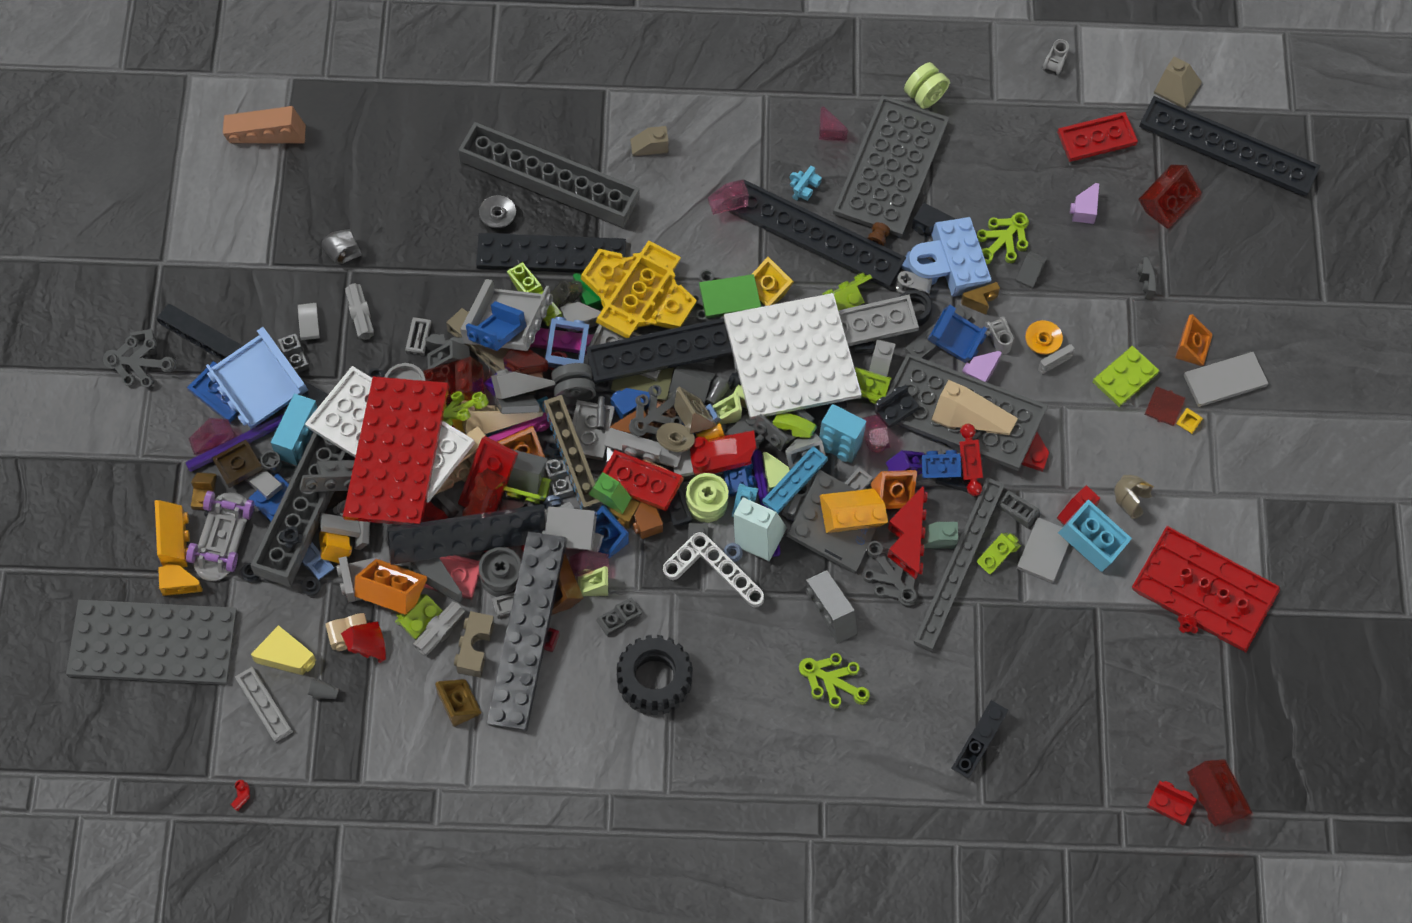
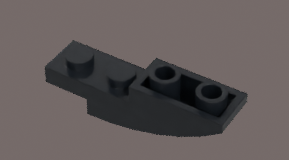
[951,700,1008,779]

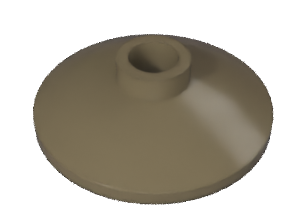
[656,423,695,452]

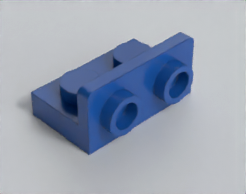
[922,450,962,478]
[723,460,757,497]

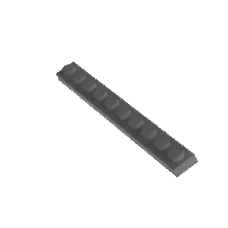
[914,477,1005,652]

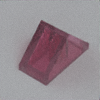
[819,106,848,141]
[570,550,609,576]

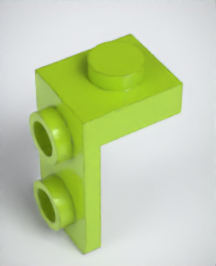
[977,533,1021,574]

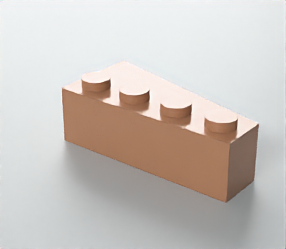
[223,106,306,143]

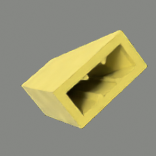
[251,625,316,675]

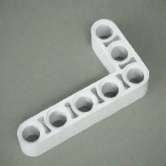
[663,532,764,608]

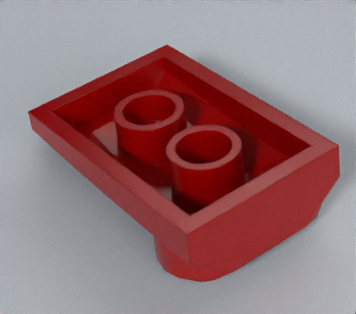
[690,430,757,476]

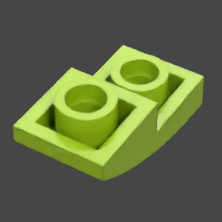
[773,413,816,438]

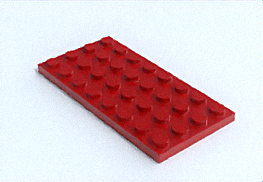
[343,376,449,525]

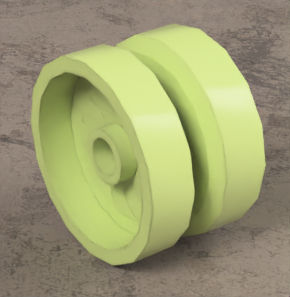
[904,62,950,109]
[686,473,729,523]

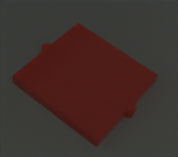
[1144,386,1185,426]

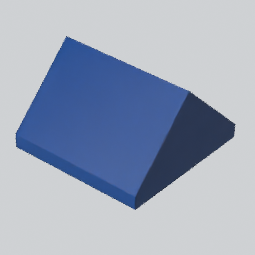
[595,505,629,560]

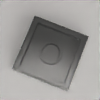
[494,394,540,414]

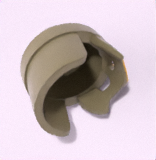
[1114,475,1154,519]

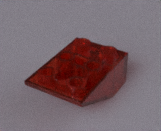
[422,356,484,405]

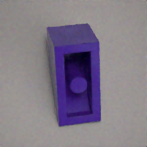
[886,450,925,475]

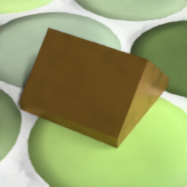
[435,679,481,727]

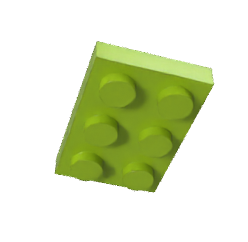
[1093,346,1159,407]

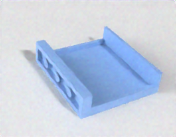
[206,327,308,429]

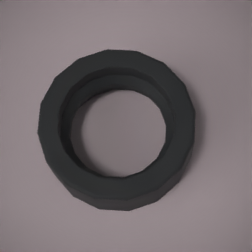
[899,290,932,326]

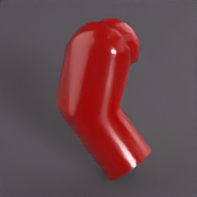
[230,780,250,811]

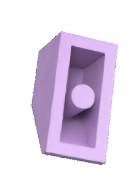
[1070,183,1099,224]
[962,351,1002,382]

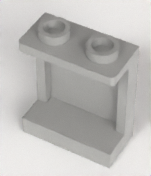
[542,507,597,552]

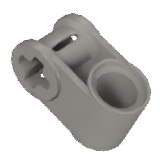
[1042,39,1069,75]
[895,271,932,296]
[985,316,1014,354]

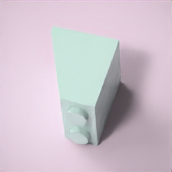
[734,497,787,561]

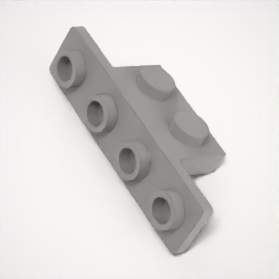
[604,428,682,468]

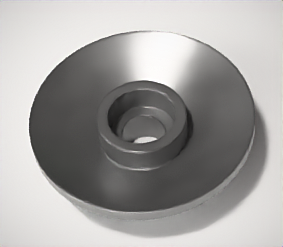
[479,195,516,228]

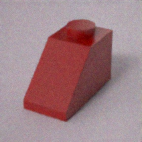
[1057,485,1100,525]

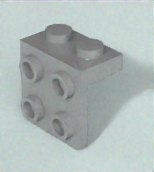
[336,556,380,602]

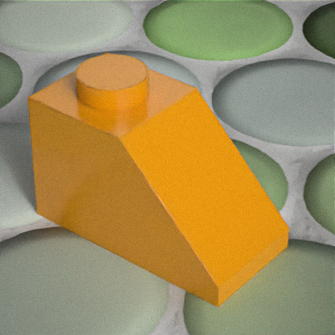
[319,530,352,563]
[158,564,202,596]

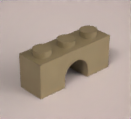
[454,611,495,678]

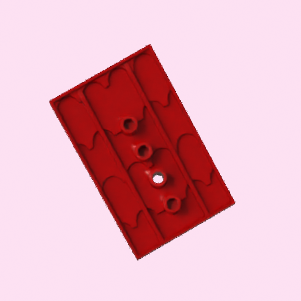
[1132,526,1280,652]

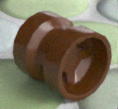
[867,222,890,246]

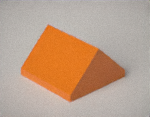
[1175,314,1213,366]
[498,426,545,457]
[871,470,917,509]

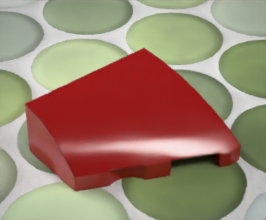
[341,621,386,663]

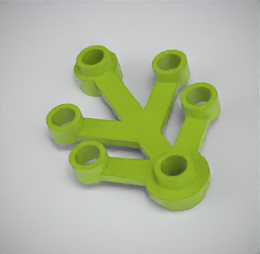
[977,212,1029,265]
[442,391,489,426]
[799,653,870,709]

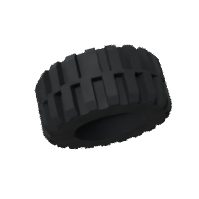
[617,635,693,715]

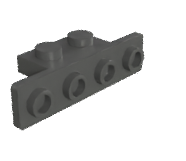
[300,460,355,492]

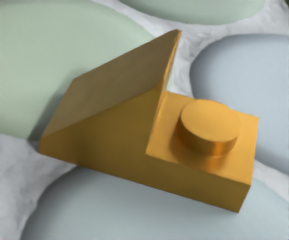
[961,282,1000,314]
[191,473,217,510]

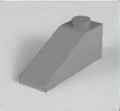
[491,369,555,399]

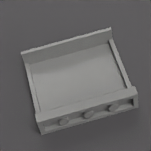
[460,279,553,351]

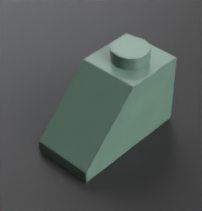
[921,522,958,549]

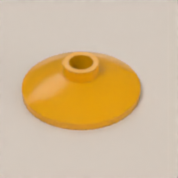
[1025,320,1063,355]

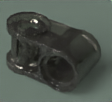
[550,280,583,310]

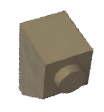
[630,126,668,156]

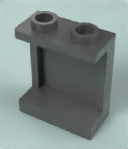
[753,409,814,451]

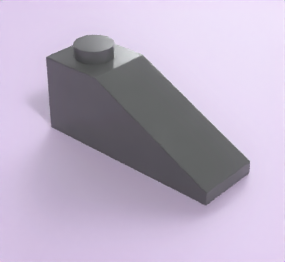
[411,558,463,603]

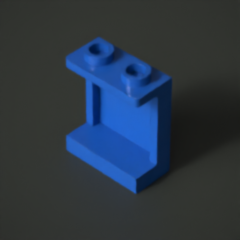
[466,301,527,351]
[927,305,987,363]

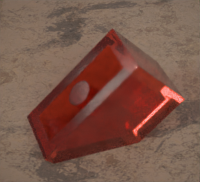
[503,349,548,375]

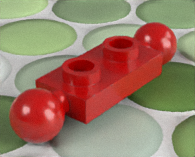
[959,423,983,496]

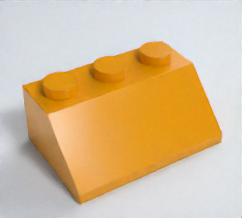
[819,489,888,533]
[155,500,190,567]

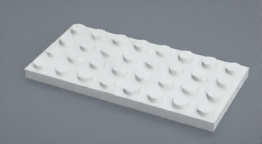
[305,366,475,502]

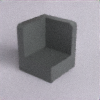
[129,329,157,357]

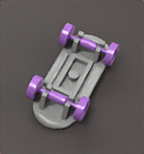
[186,491,255,581]

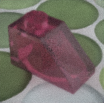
[708,179,749,215]
[862,414,890,452]
[188,418,234,455]

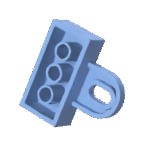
[908,217,991,297]

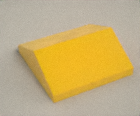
[752,257,794,306]

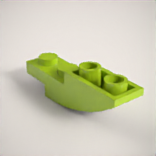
[507,262,563,326]

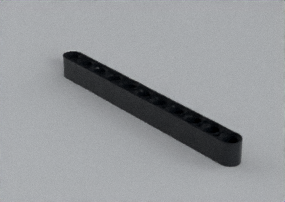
[156,304,328,408]

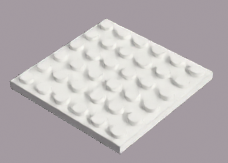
[723,293,862,420]

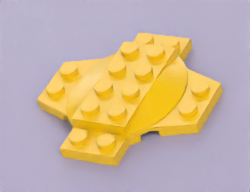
[581,240,697,338]

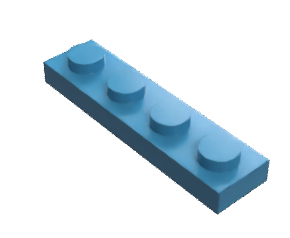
[762,446,828,514]

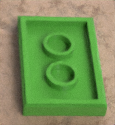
[699,274,761,318]

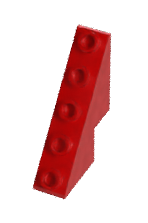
[887,486,927,580]

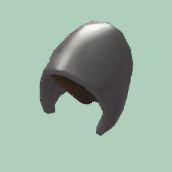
[322,229,362,264]

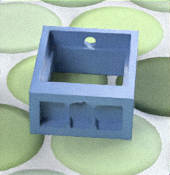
[544,317,589,368]

